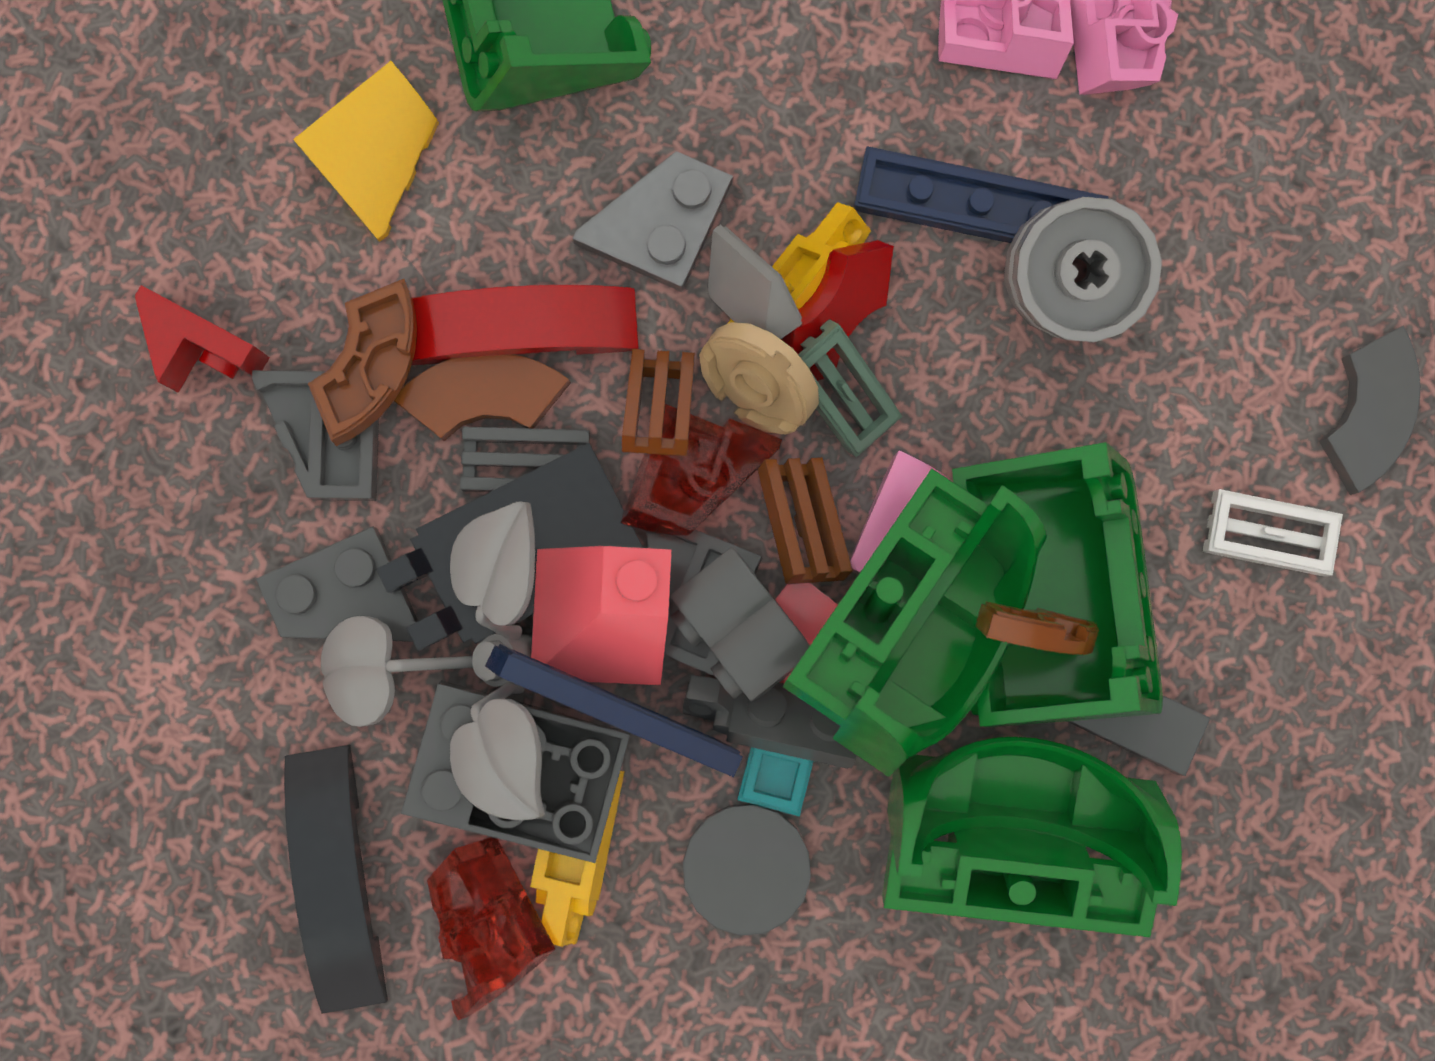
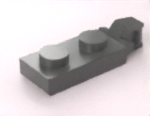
[683,675,857,769]

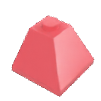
[531,546,672,686]

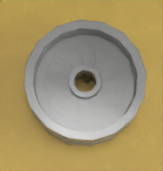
[1004,197,1162,342]

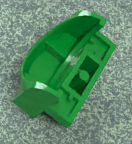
[783,469,1047,777]
[882,737,1182,937]

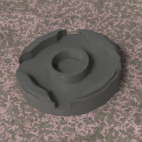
[683,804,811,936]

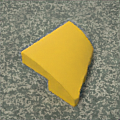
[293,61,439,242]

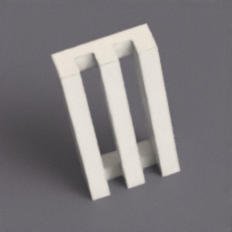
[1203,489,1343,577]

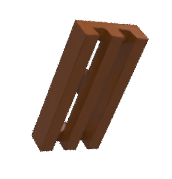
[622,349,695,456]
[758,457,853,584]

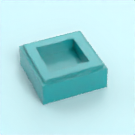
[737,747,814,817]

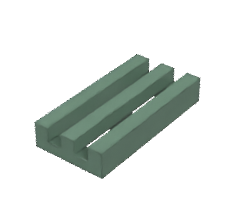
[798,319,903,458]

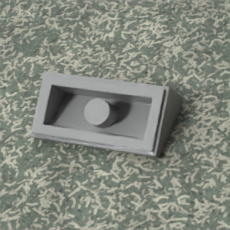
[708,224,802,339]

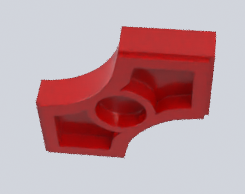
[781,240,894,381]

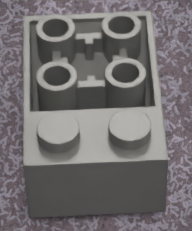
[401,680,630,863]

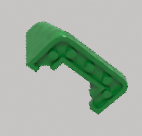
[442,0,651,112]
[952,442,1163,727]

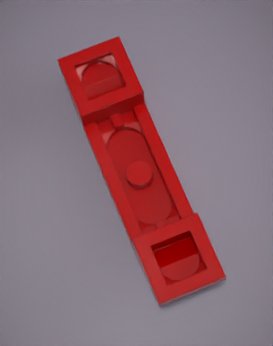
[412,285,639,365]

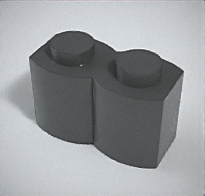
[670,547,810,702]

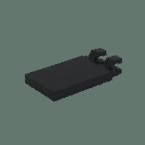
[376,443,643,651]

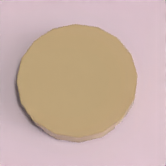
[699,322,819,435]

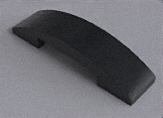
[284,745,388,1014]

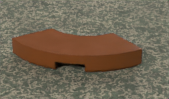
[308,279,417,446]
[394,354,571,441]
[975,601,1099,655]

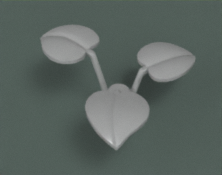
[321,502,545,820]

